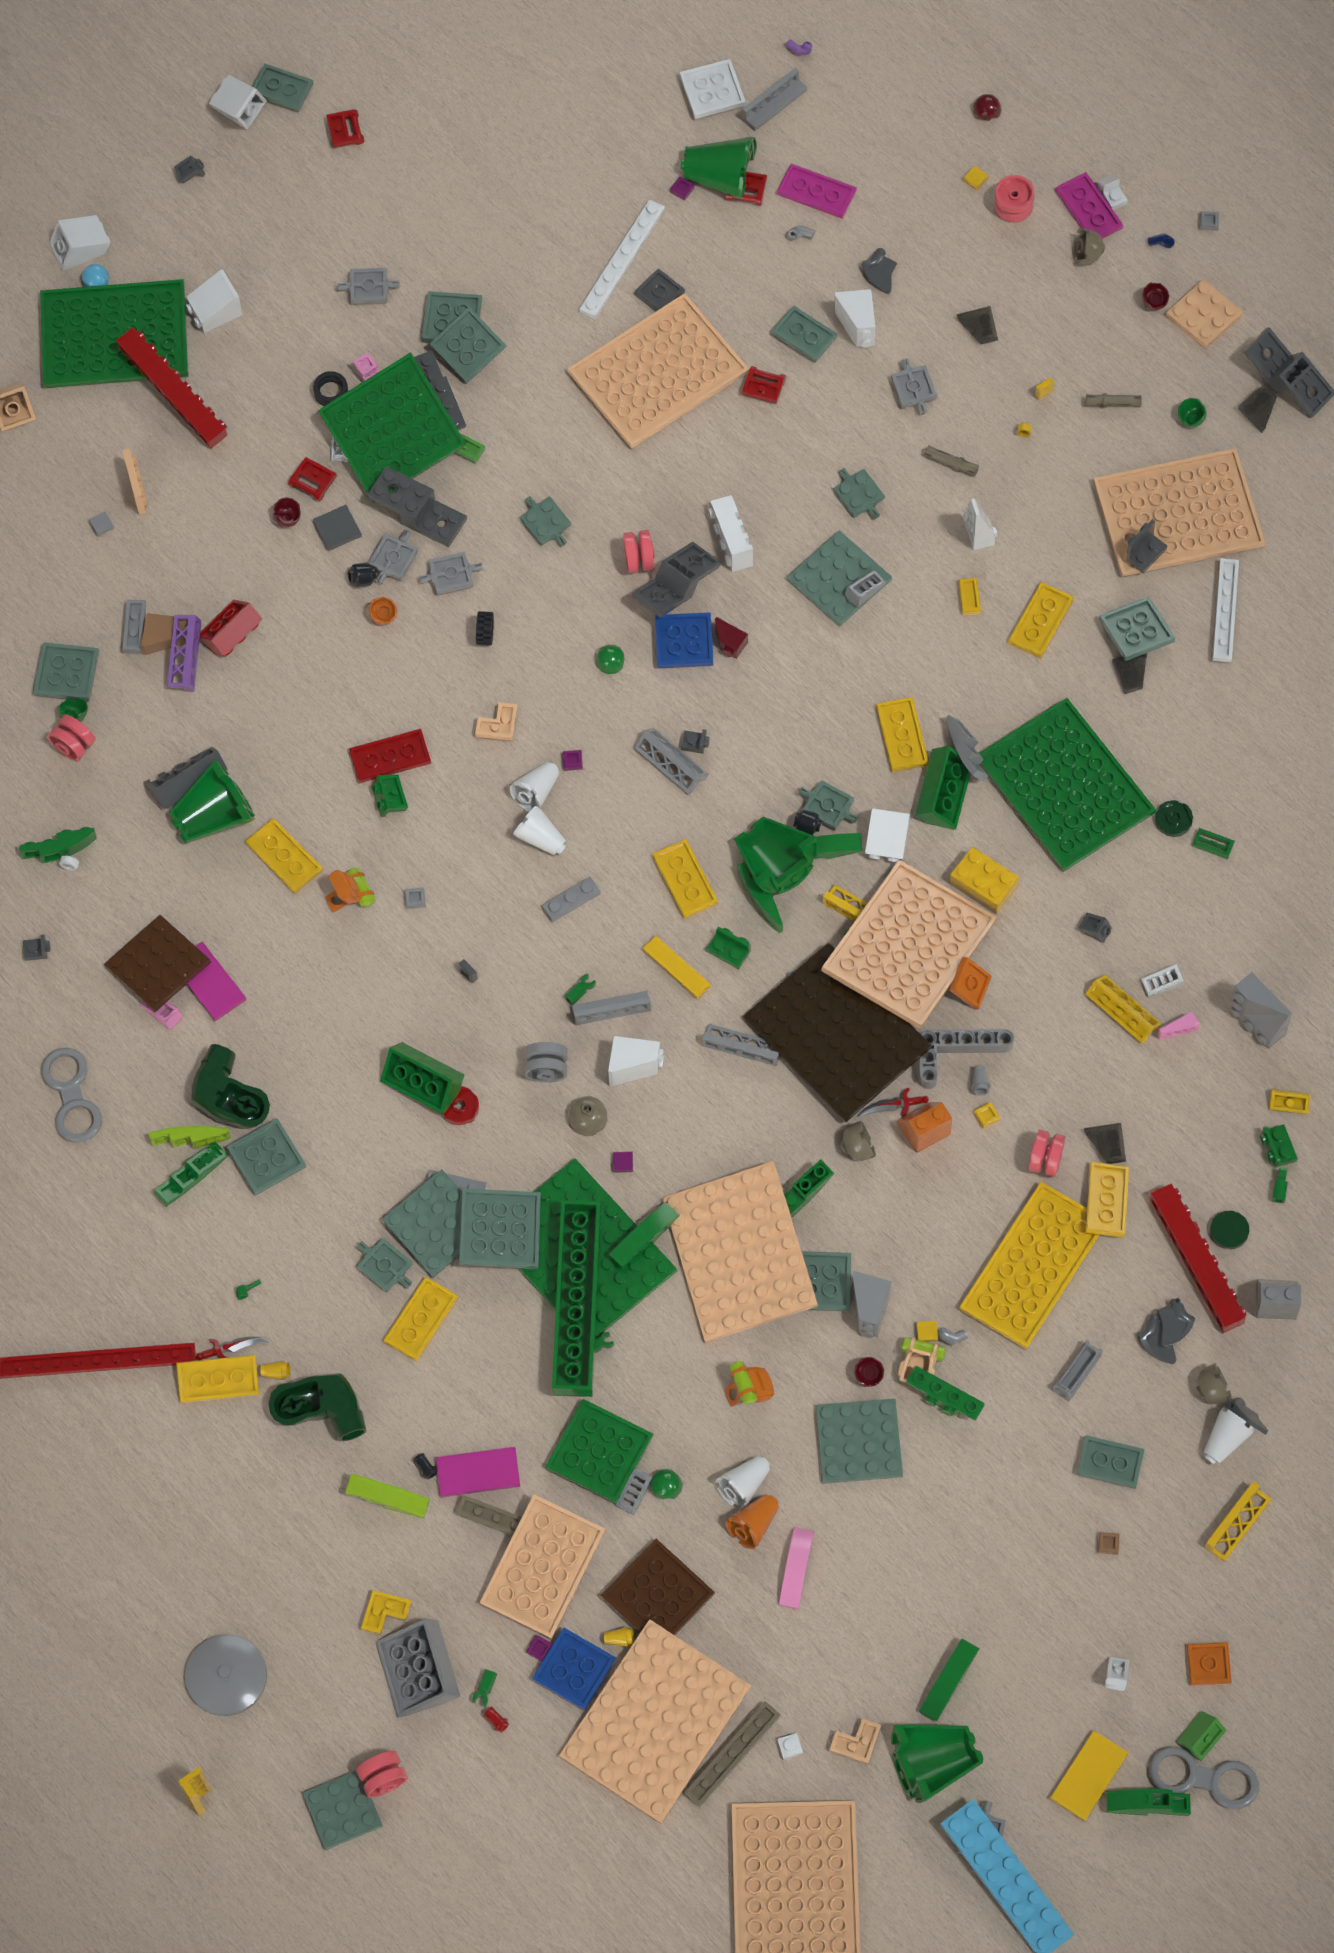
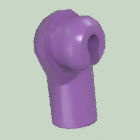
[785,39,812,55]

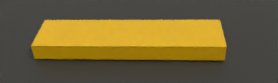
[643,936,711,999]

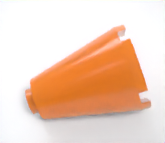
[725,1495,779,1549]

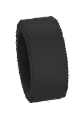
[313,371,348,406]

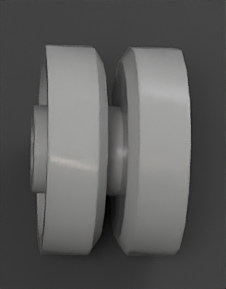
[525,1042,567,1083]

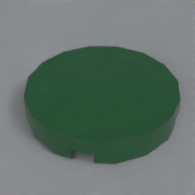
[1155,800,1193,837]
[1210,1211,1250,1249]

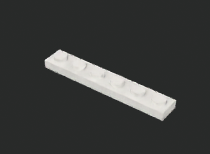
[1213,558,1239,663]

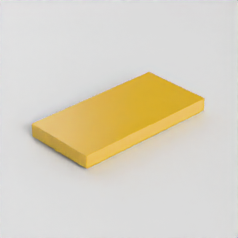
[1008,582,1074,659]
[876,697,929,773]
[245,817,324,894]
[652,839,719,919]
[1085,1162,1129,1238]
[383,1276,459,1362]
[177,1355,260,1403]
[1050,1730,1129,1822]

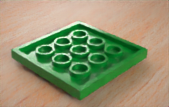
[545,1399,654,1504]

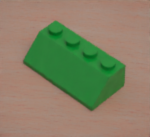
[915,746,971,830]
[380,1042,465,1114]

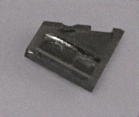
[957,306,998,344]
[1238,384,1277,433]
[1112,653,1147,694]
[1084,1123,1127,1164]

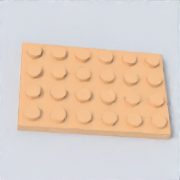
[480,1494,606,1639]

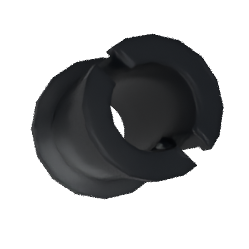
[413,1453,437,1479]

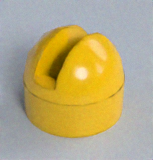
[1017,422,1032,437]

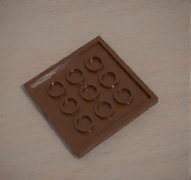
[104,915,211,1013]
[601,1538,715,1635]

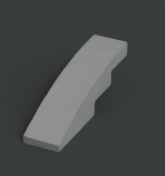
[947,715,988,781]

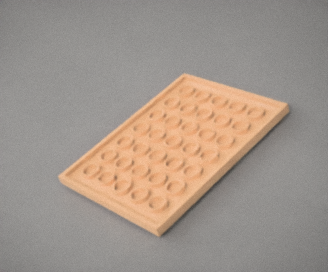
[568,293,749,449]
[1093,448,1266,577]
[821,860,997,1029]
[663,1161,818,1343]
[559,1619,752,1824]
[732,1801,861,1953]

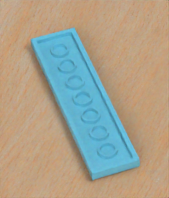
[940,1799,1074,1953]

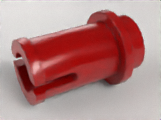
[483,1707,509,1733]

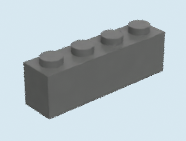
[144,747,228,809]

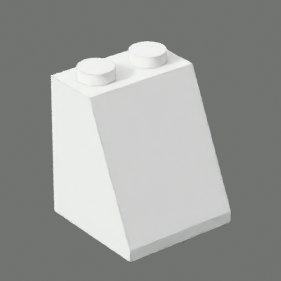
[209,75,267,130]
[49,215,110,271]
[185,269,243,333]
[835,289,876,348]
[865,808,911,862]
[608,1036,664,1086]

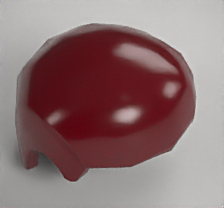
[973,94,1002,121]
[1142,282,1170,310]
[273,497,301,527]
[854,1357,885,1387]

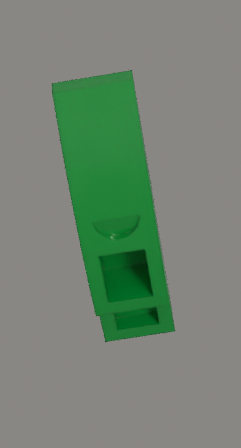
[19,827,97,864]
[785,1159,834,1217]
[1106,1789,1191,1816]

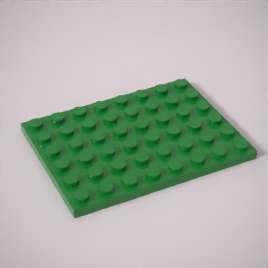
[40,279,189,388]
[979,698,1156,872]
[518,1158,677,1338]

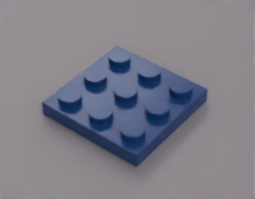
[655,612,713,668]
[532,1627,616,1711]

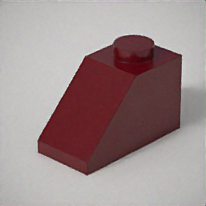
[714,617,748,659]

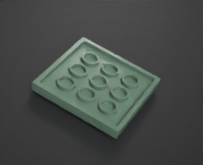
[787,530,892,627]
[382,1169,462,1278]
[459,1188,541,1269]
[816,1399,903,1484]

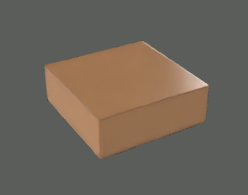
[1098,1532,1120,1555]

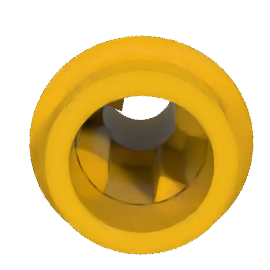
[260,1360,291,1380]
[604,1627,634,1647]

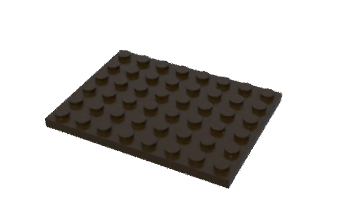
[743,942,932,1123]

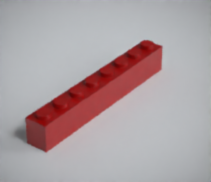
[116,327,228,449]
[1149,1183,1247,1334]

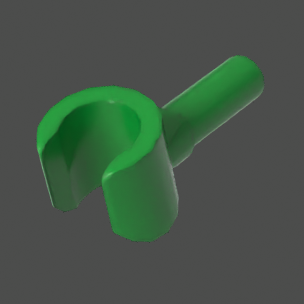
[236,1279,261,1300]

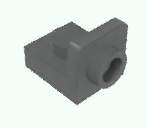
[174,155,206,183]
[681,729,710,754]
[1078,913,1112,943]
[23,934,51,961]

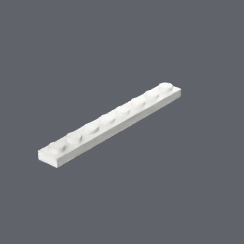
[580,200,665,320]

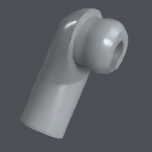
[788,225,815,240]
[938,1328,968,1345]

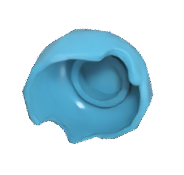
[82,264,109,287]

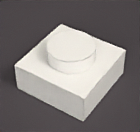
[777,1733,803,1760]

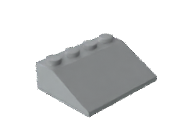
[376,1618,460,1718]

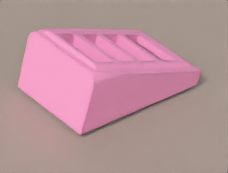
[140,1002,183,1029]
[1158,1012,1200,1040]

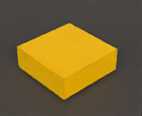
[963,166,989,190]
[1035,377,1054,400]
[974,1102,1000,1129]
[917,1321,938,1342]

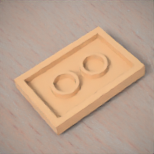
[122,449,148,514]

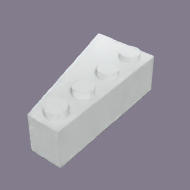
[708,495,753,572]

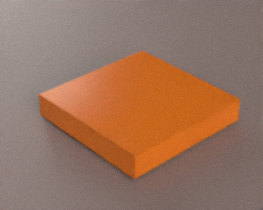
[949,957,992,1009]
[1187,1642,1232,1686]

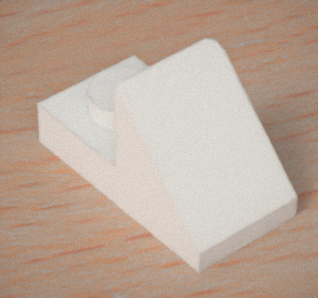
[1095,175,1128,210]
[1105,1657,1129,1691]

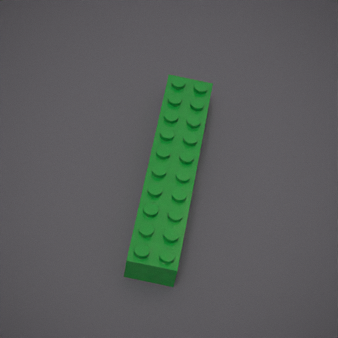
[552,1200,601,1397]

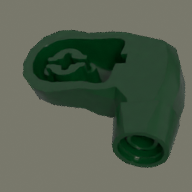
[191,1044,270,1128]
[268,1373,367,1441]

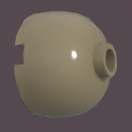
[1072,228,1105,265]
[569,1096,607,1136]
[841,1121,876,1161]
[1196,1363,1232,1404]

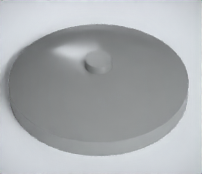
[185,1635,267,1716]

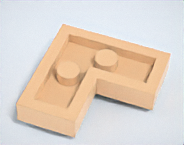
[475,702,518,741]
[829,1718,882,1765]

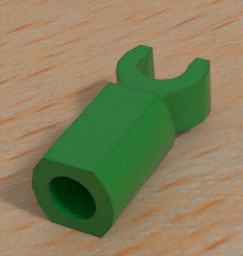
[564,974,596,1005]
[1272,1167,1288,1203]
[595,1332,614,1353]
[472,1669,497,1707]

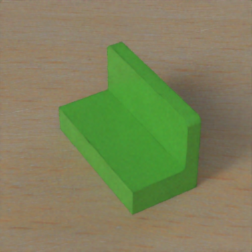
[1177,1711,1227,1761]

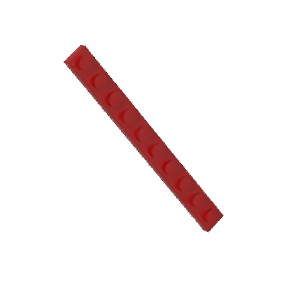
[0,1342,196,1379]

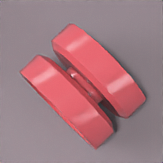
[994,175,1034,222]
[623,530,655,573]
[47,714,96,761]
[1029,1129,1066,1177]
[356,1751,408,1798]

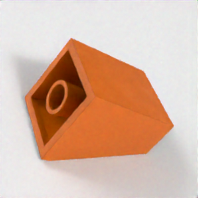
[897,1102,952,1153]

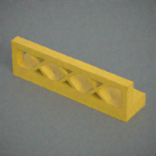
[823,885,868,922]
[1086,975,1162,1044]
[1205,1481,1272,1562]
[178,1767,211,1815]

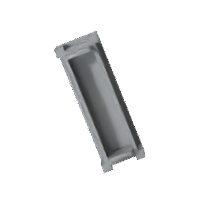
[1052,1340,1103,1402]

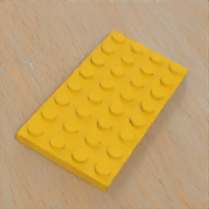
[959,1181,1100,1350]

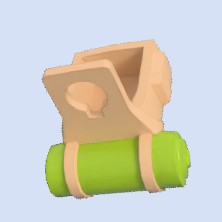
[898,1337,946,1383]

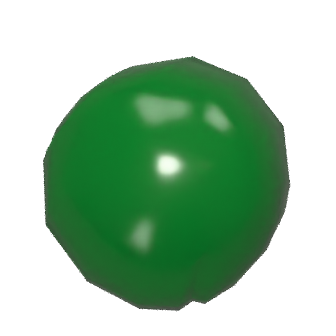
[1177,398,1207,428]
[596,644,625,674]
[58,697,88,722]
[650,1469,683,1499]

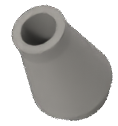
[971,1065,991,1095]

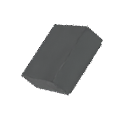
[459,959,478,983]

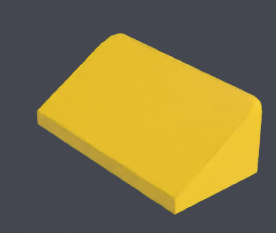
[1269,1088,1311,1114]

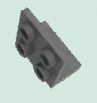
[1126,519,1168,574]

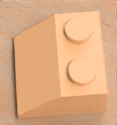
[0,381,36,431]

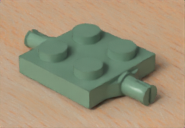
[834,468,885,519]
[520,496,571,547]
[799,780,858,830]
[357,1238,413,1293]

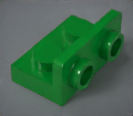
[371,775,408,817]
[706,926,751,970]
[1260,1124,1298,1168]

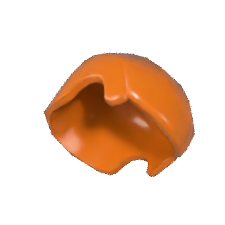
[369,596,397,625]

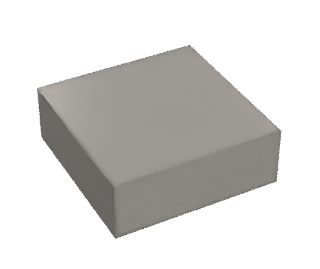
[1200,211,1219,231]
[89,512,114,536]
[405,887,426,909]

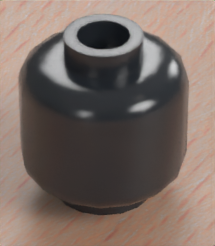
[347,562,376,588]
[793,810,822,835]

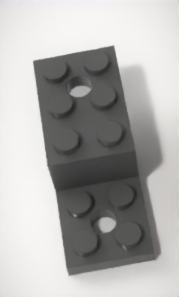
[1243,327,1334,418]
[414,350,466,430]
[368,466,467,548]
[632,542,721,618]

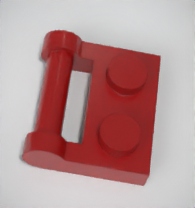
[326,109,365,148]
[726,172,767,206]
[742,366,786,404]
[288,457,337,501]

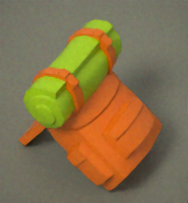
[325,867,376,912]
[725,1361,775,1407]

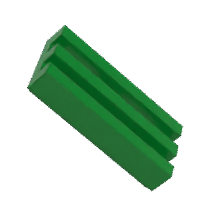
[1192,828,1235,859]

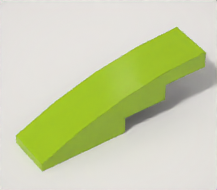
[149,1126,231,1149]
[346,1473,430,1519]

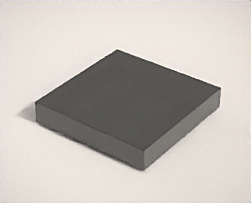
[634,268,685,311]
[313,505,362,551]

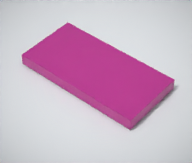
[777,164,857,219]
[1055,172,1123,239]
[187,941,247,1021]
[436,1447,520,1498]

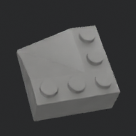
[1230,972,1292,1048]

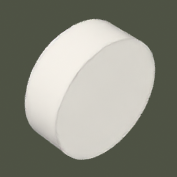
[59,856,79,871]

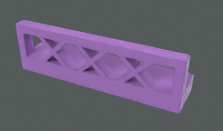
[167,615,201,692]

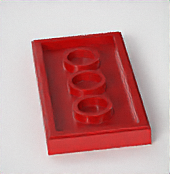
[349,729,431,784]

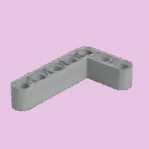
[919,1029,1014,1089]

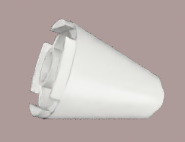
[510,762,559,812]
[513,805,566,855]
[1204,1407,1256,1464]
[715,1456,770,1510]

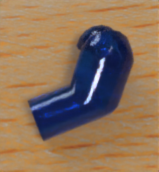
[1148,233,1175,248]

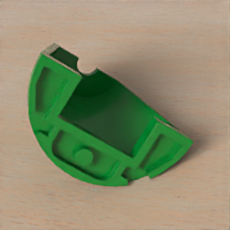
[680,137,757,198]
[169,760,255,844]
[734,816,819,894]
[891,1725,983,1803]

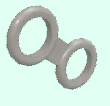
[42,1047,102,1143]
[1149,1747,1259,1809]

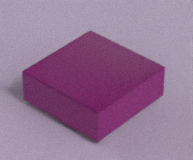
[670,177,695,201]
[563,750,583,771]
[613,1151,633,1173]
[526,1635,553,1662]

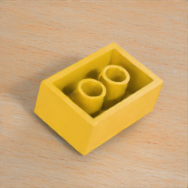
[950,846,1019,914]

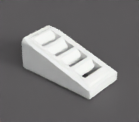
[1141,964,1185,996]

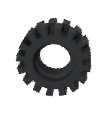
[476,611,494,645]

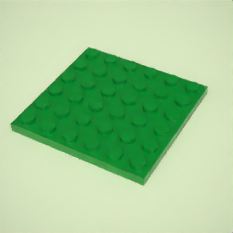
[318,352,467,503]

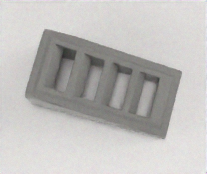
[845,570,886,607]
[616,1468,652,1515]

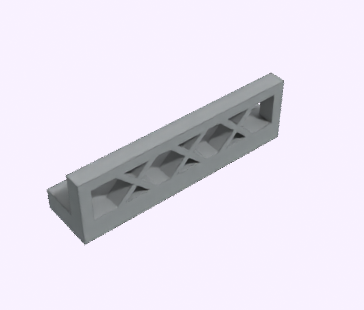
[743,68,807,131]
[634,728,709,794]
[572,991,651,1025]
[702,1024,780,1066]

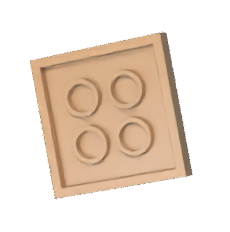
[1166,279,1243,349]

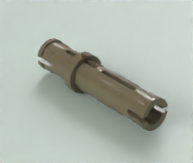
[1086,393,1142,408]
[924,445,979,476]

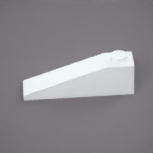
[963,499,998,550]

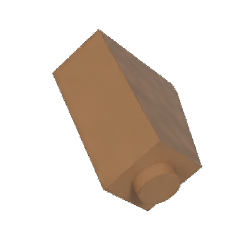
[141,613,188,655]

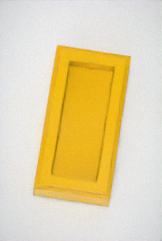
[958,577,981,615]

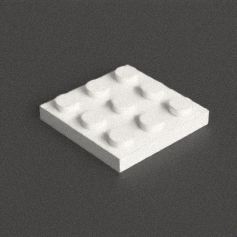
[680,59,746,119]

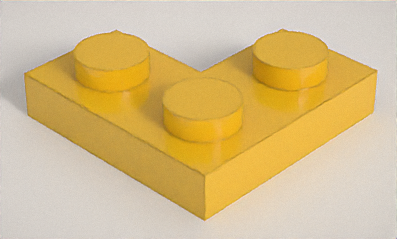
[361,1590,412,1635]

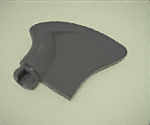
[862,248,897,294]
[1157,1298,1195,1347]
[1137,1314,1176,1364]
[1228,1398,1268,1435]

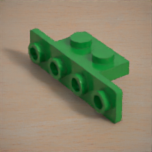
[907,1366,985,1421]

